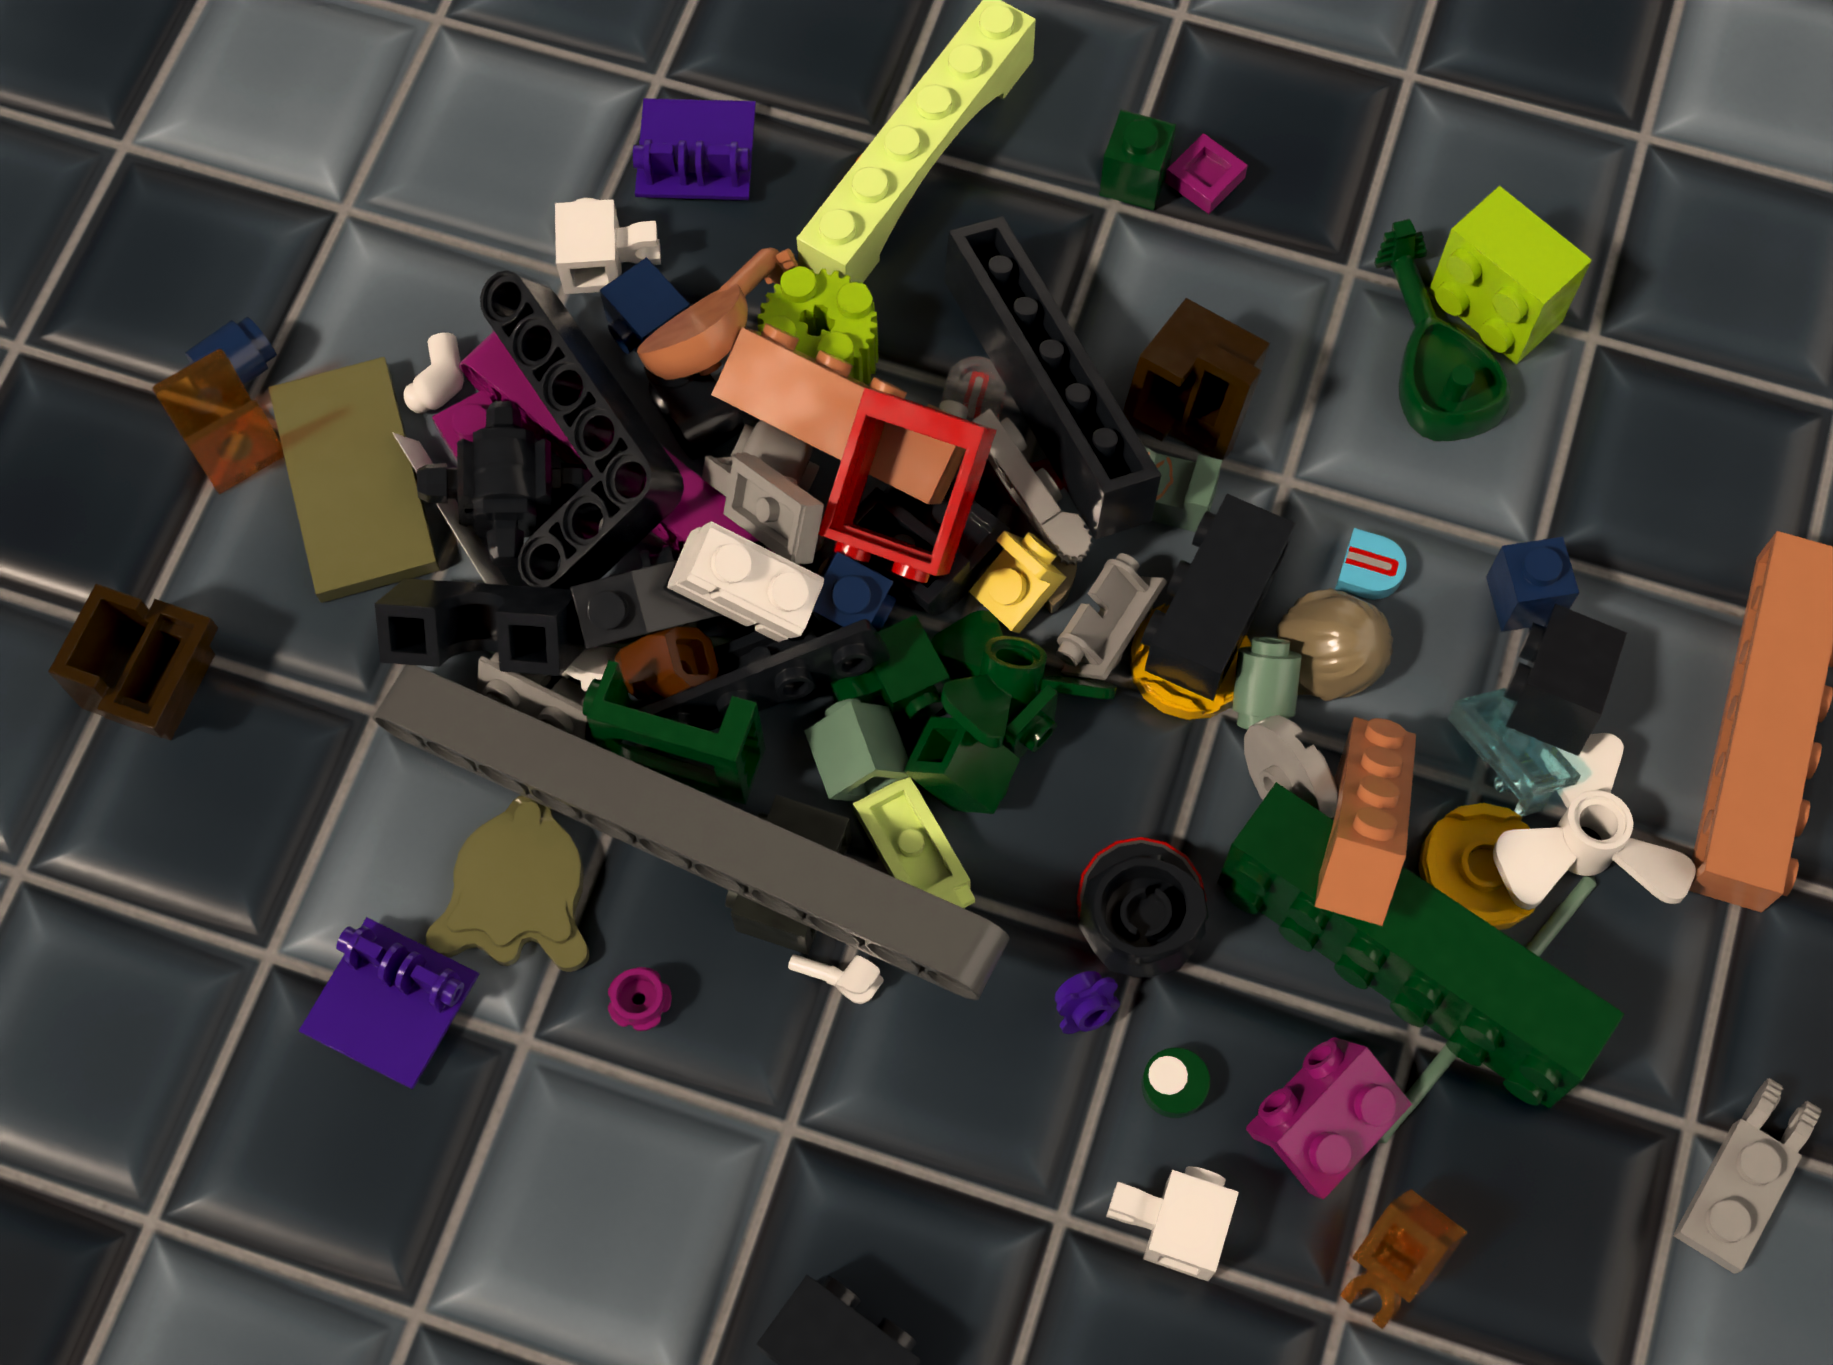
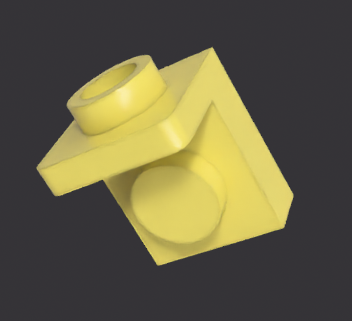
[969,531,1067,634]

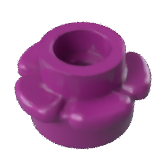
[608,967,672,1031]

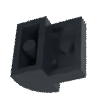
[853,482,1011,616]

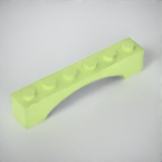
[796,0,1036,283]

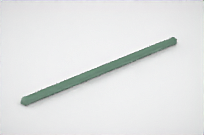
[1378,876,1597,1143]

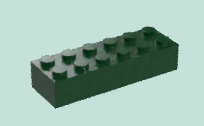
[1217,782,1625,1109]

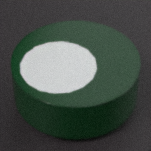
[1141,1048,1210,1118]

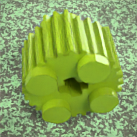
[757,266,879,384]

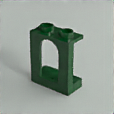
[583,660,766,805]

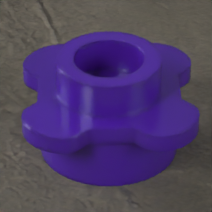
[1054,971,1120,1034]

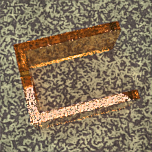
[152,349,284,494]

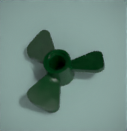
[931,610,1117,748]

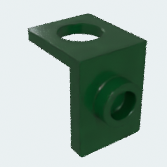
[1003,685,1058,759]

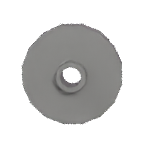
[1244,715,1339,818]

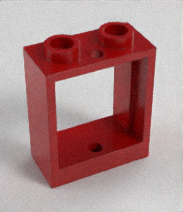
[818,388,997,583]

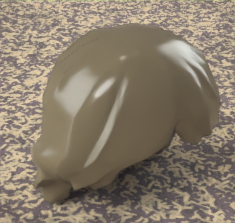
[1276,587,1393,701]

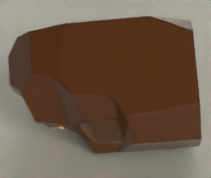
[615,627,719,701]

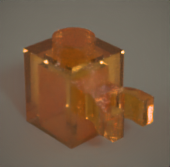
[1340,1189,1467,1329]

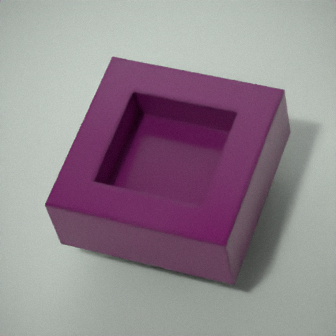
[1165,133,1248,214]
[432,389,493,461]

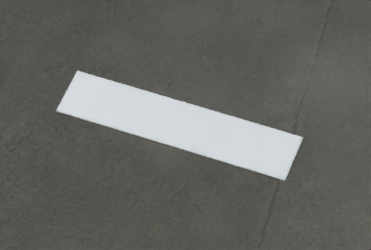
[392,432,509,585]

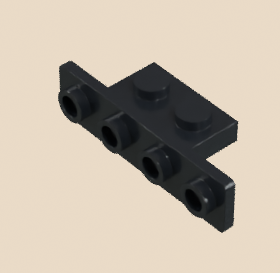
[638,613,890,731]

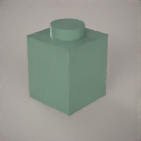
[804,698,910,802]

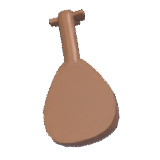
[637,247,799,380]

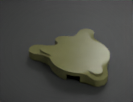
[426,795,589,972]

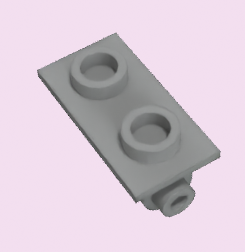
[1056,553,1167,680]
[477,652,589,741]

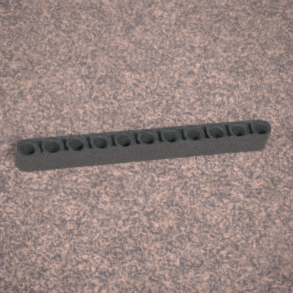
[372,665,1010,1000]

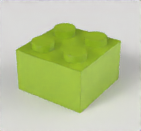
[1428,185,1592,365]

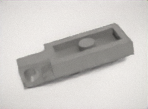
[702,452,824,565]

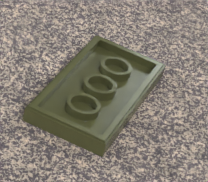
[268,357,440,603]

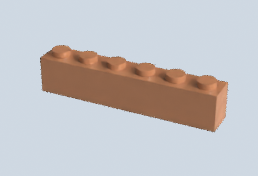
[1689,531,1833,913]

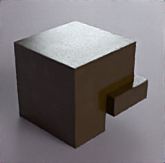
[1123,298,1270,463]
[48,584,218,741]

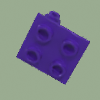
[633,98,756,200]
[299,917,480,1090]

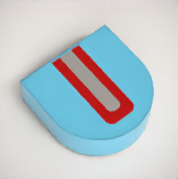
[1335,528,1407,600]

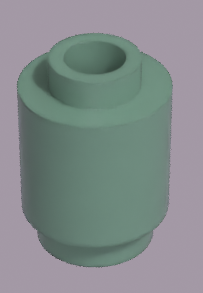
[1232,637,1302,730]

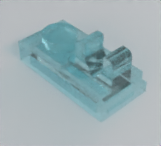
[1448,688,1581,817]

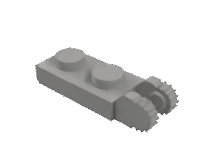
[972,409,1092,566]
[1673,1078,1822,1274]

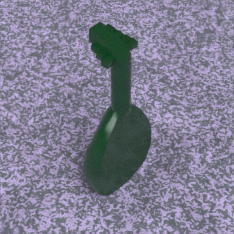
[1374,219,1510,441]

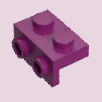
[1246,1037,1412,1200]

